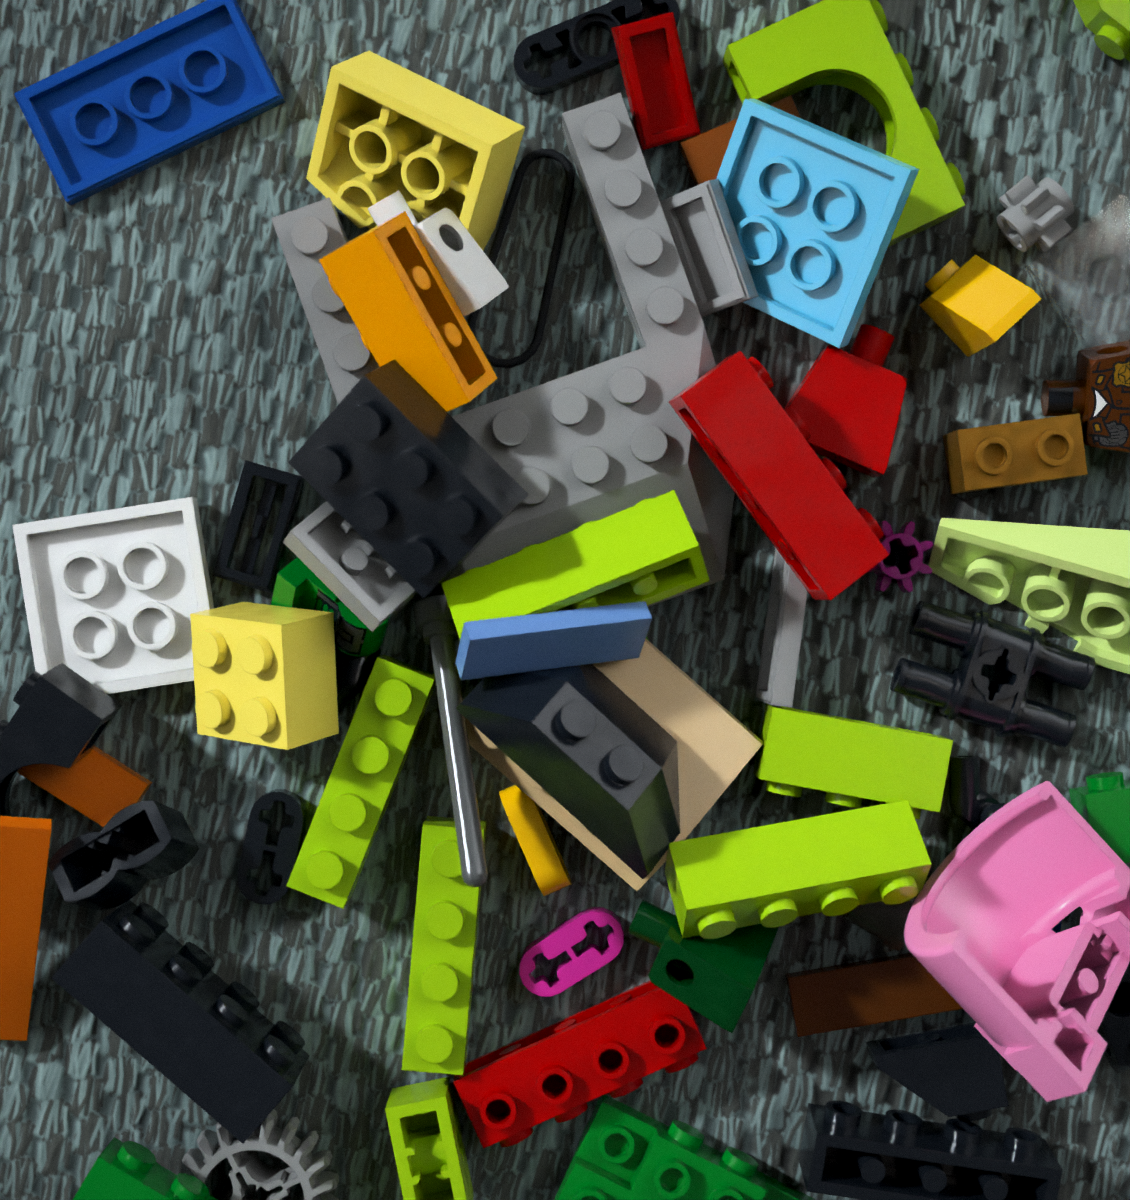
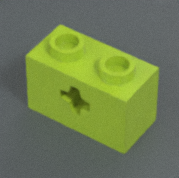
[385,1077,474,1200]

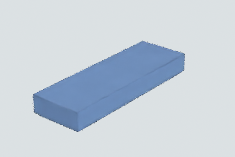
[455,601,652,680]

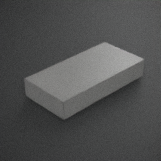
[660,179,758,318]

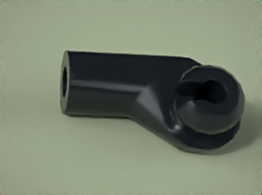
[336,647,381,714]

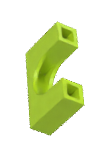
[722,0,965,247]

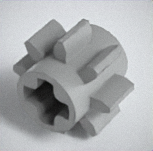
[996,175,1074,254]

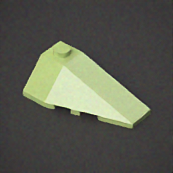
[928,518,1130,674]

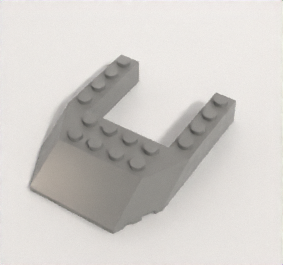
[271,92,735,607]

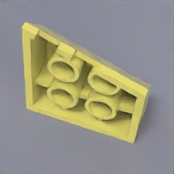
[306,51,525,250]

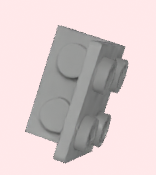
[283,501,417,632]

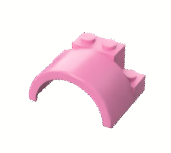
[904,781,1130,1102]

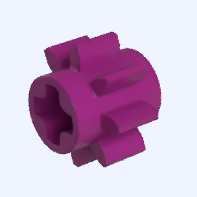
[868,521,933,593]

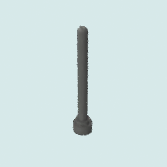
[413,595,488,887]

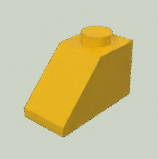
[920,255,1041,357]

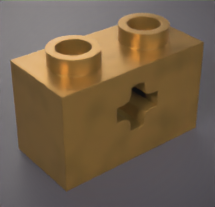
[943,413,1088,494]

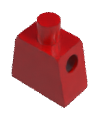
[784,324,907,478]

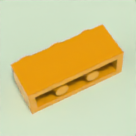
[319,211,498,412]

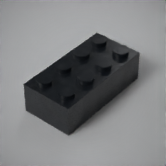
[52,900,310,1144]

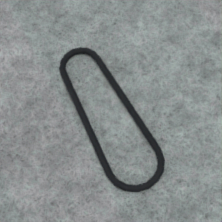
[467,148,575,368]

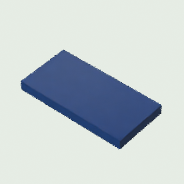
[14,0,285,206]

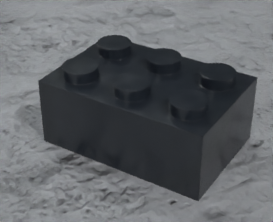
[288,359,529,598]

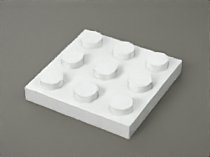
[12,497,214,694]

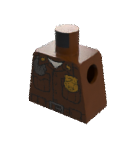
[1041,340,1130,452]

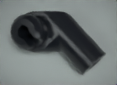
[949,756,1006,830]

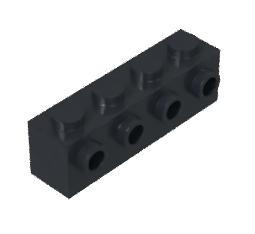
[798,1101,1063,1200]

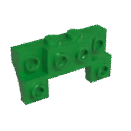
[554,1095,815,1200]

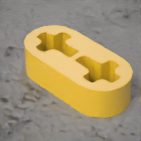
[499,785,572,896]

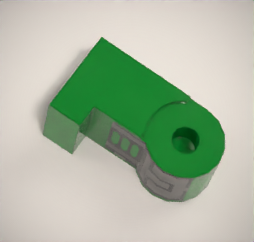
[271,557,390,657]

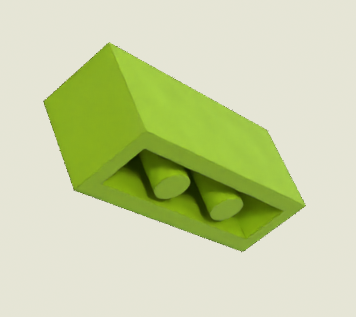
[753,703,953,819]

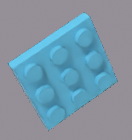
[716,99,919,348]

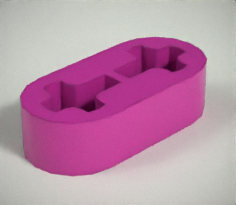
[519,907,624,997]

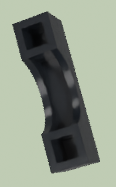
[0,663,122,816]

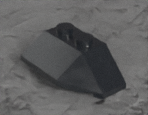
[456,664,680,879]

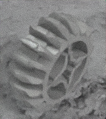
[180,1109,339,1200]

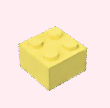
[190,602,339,750]

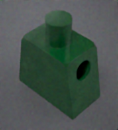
[627,900,779,1033]

